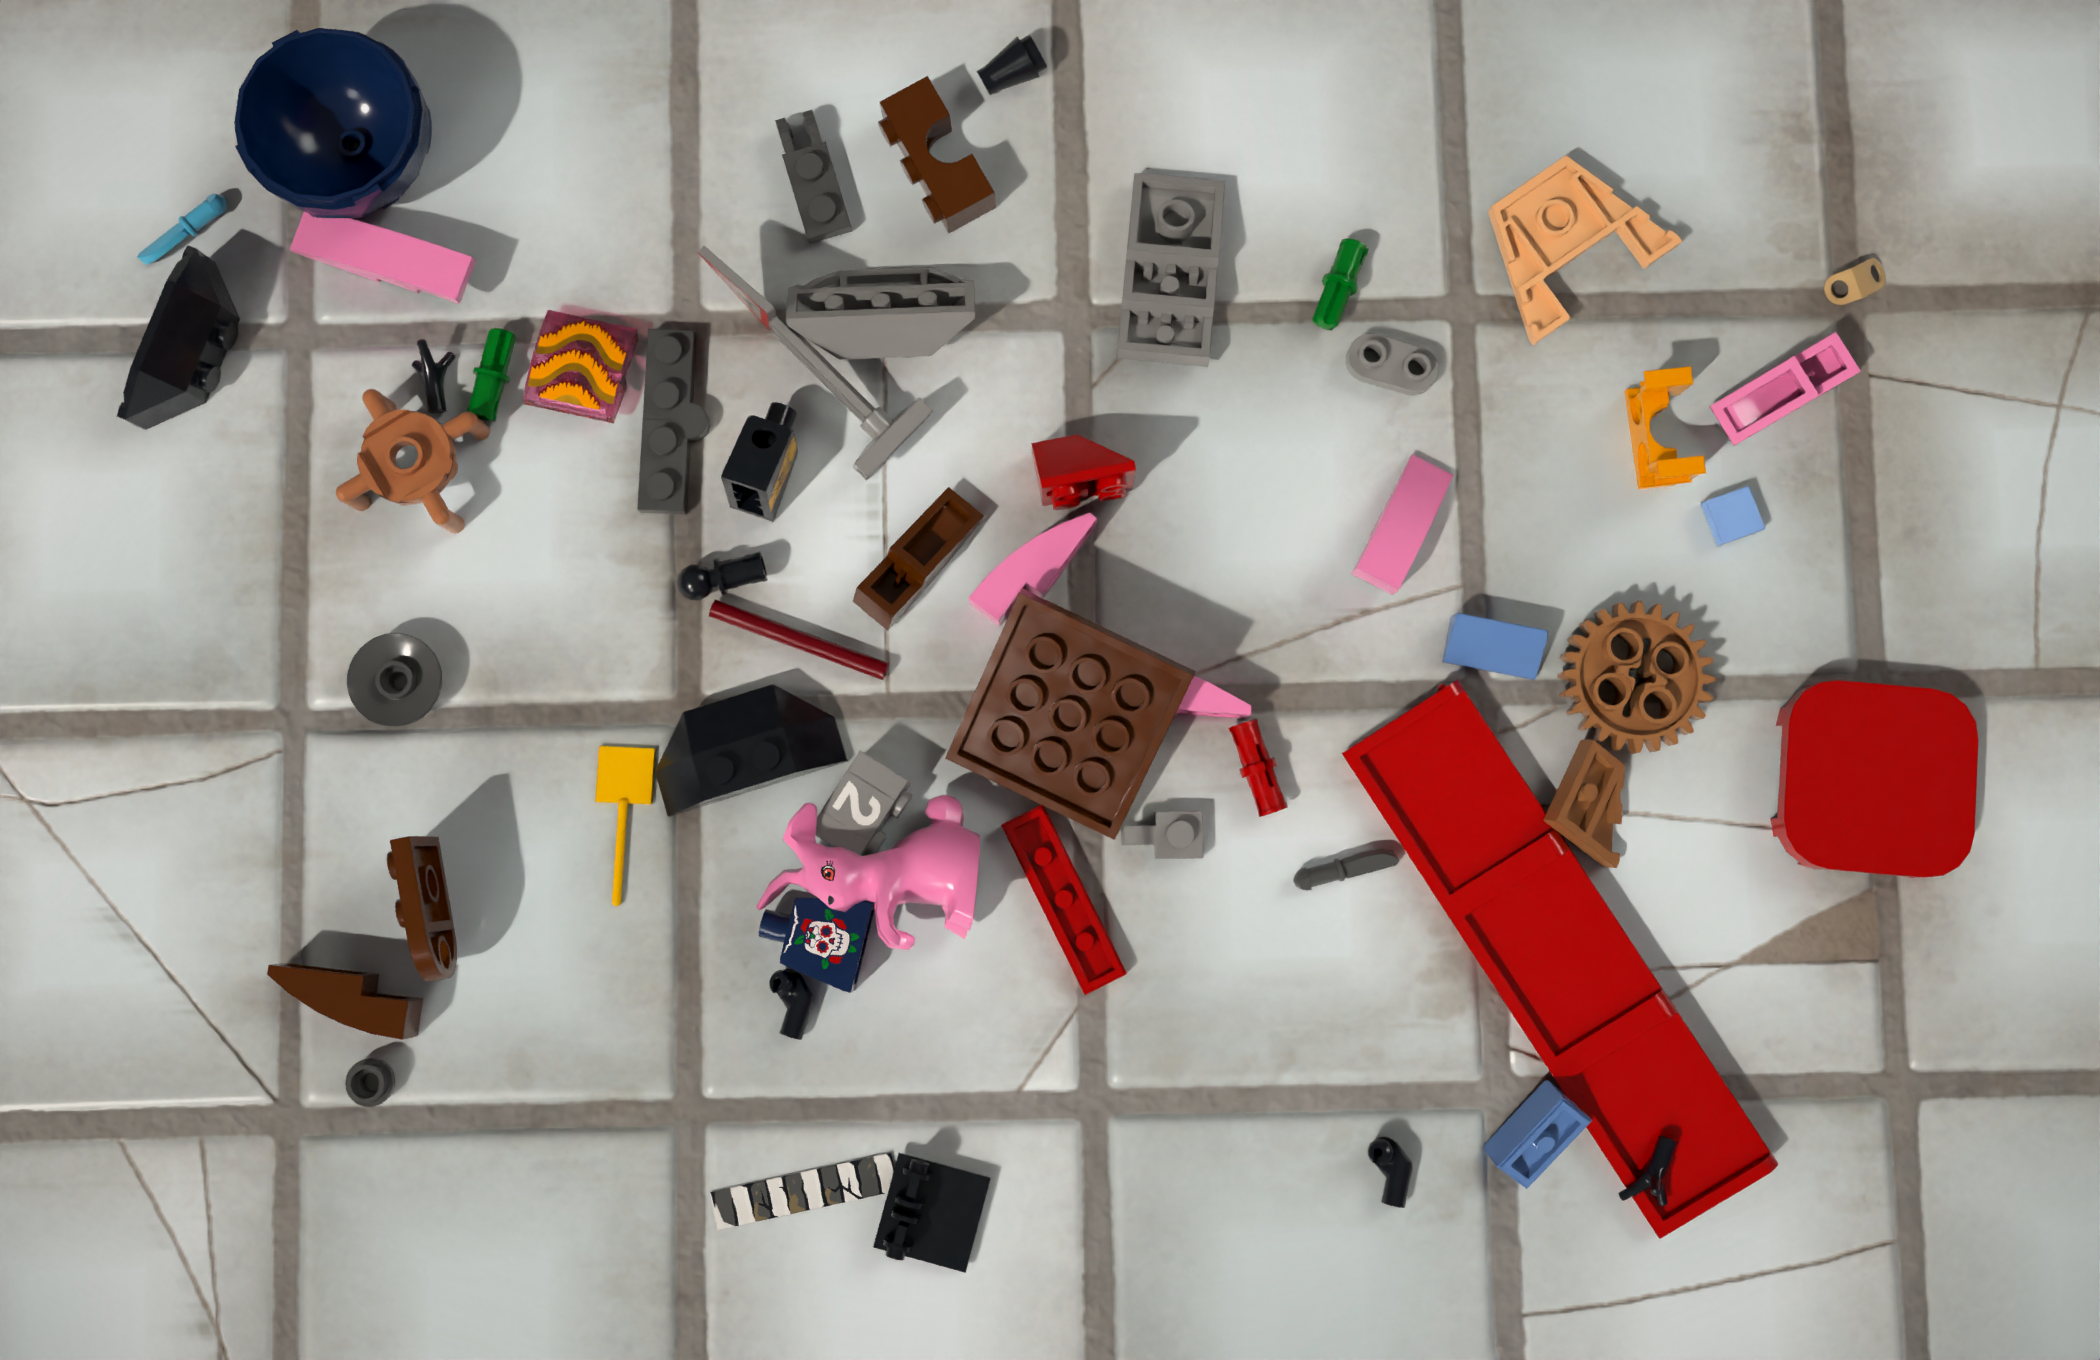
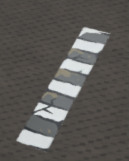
[710,1153,894,1230]

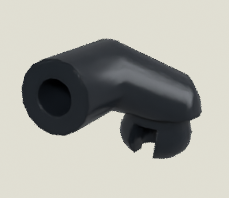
[769,969,814,1040]
[1368,1137,1413,1208]

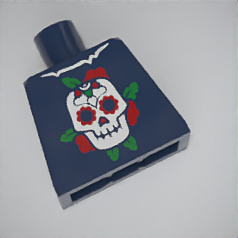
[759,897,875,993]

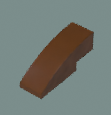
[852,487,984,631]
[267,963,423,1040]

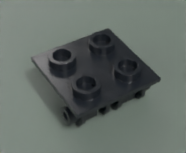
[873,1152,991,1273]

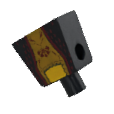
[721,402,798,522]

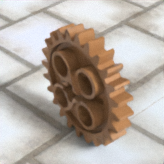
[1557,601,1716,754]

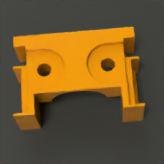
[1624,366,1706,489]

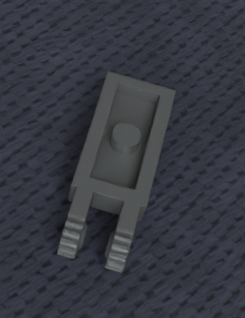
[775,110,853,244]

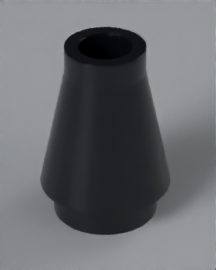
[977,34,1047,96]

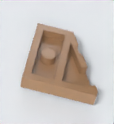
[1543,739,1625,868]

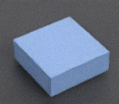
[1701,486,1766,546]

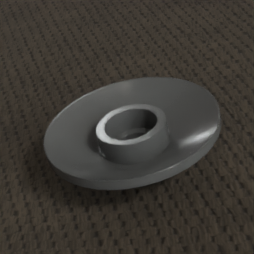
[347,633,442,727]

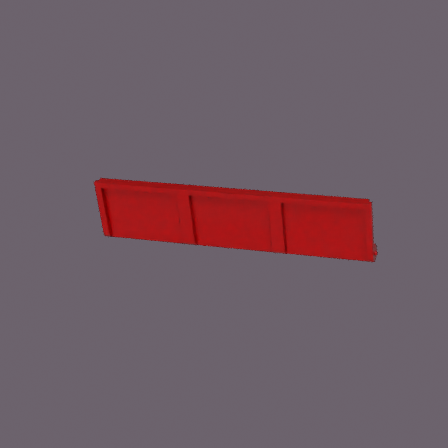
[1342,679,1778,1239]

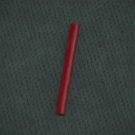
[709,599,889,680]

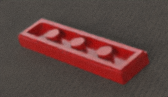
[1001,805,1127,995]

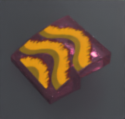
[523,310,639,424]

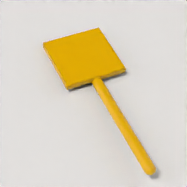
[595,746,656,906]

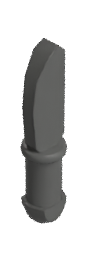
[1293,849,1399,891]

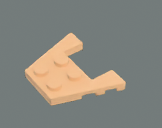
[1488,156,1682,345]

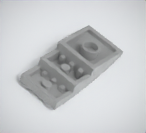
[1117,173,1225,367]

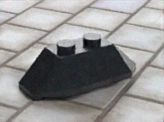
[117,245,240,430]
[655,684,848,817]

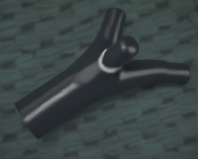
[412,339,455,414]
[1619,1135,1678,1206]

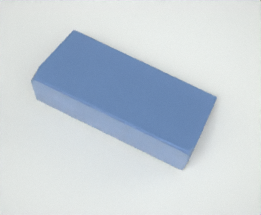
[1442,613,1549,680]
[1483,1080,1592,1189]

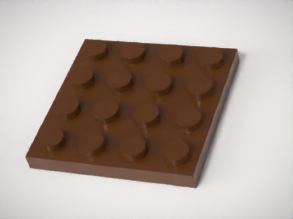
[945,589,1196,840]

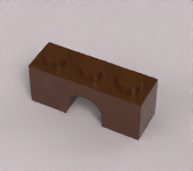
[878,76,996,233]

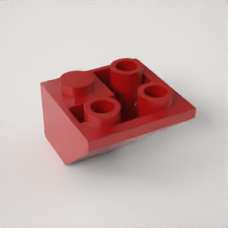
[1031,434,1136,510]

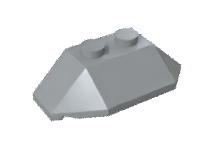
[786,267,975,360]

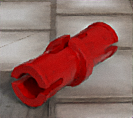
[1228,718,1288,817]

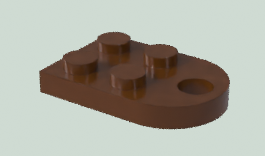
[387,836,457,982]

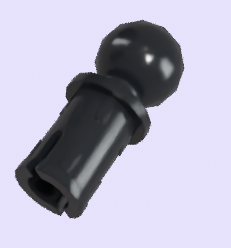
[677,552,768,601]

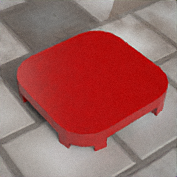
[1771,680,1979,878]

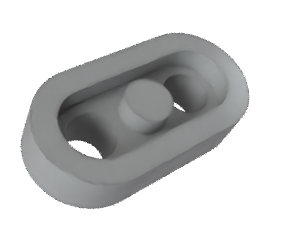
[1346,333,1439,396]

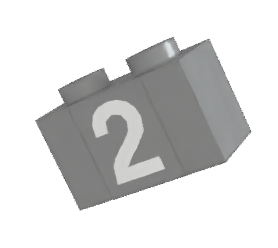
[816,751,913,856]

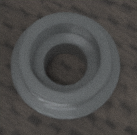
[345,1058,395,1107]

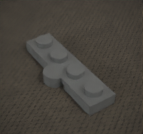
[637,329,710,515]

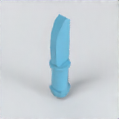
[137,194,227,265]

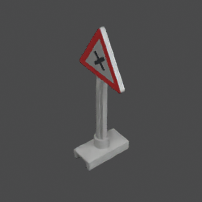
[698,246,933,480]

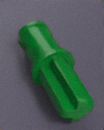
[1312,238,1369,331]
[466,328,516,422]

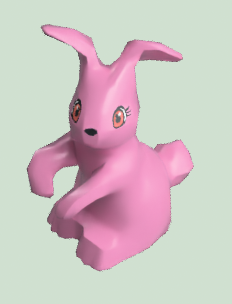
[756,795,980,950]

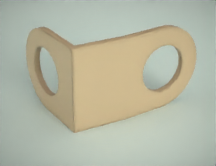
[1824,258,1885,305]

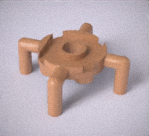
[336,389,490,533]

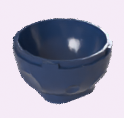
[234,28,432,218]

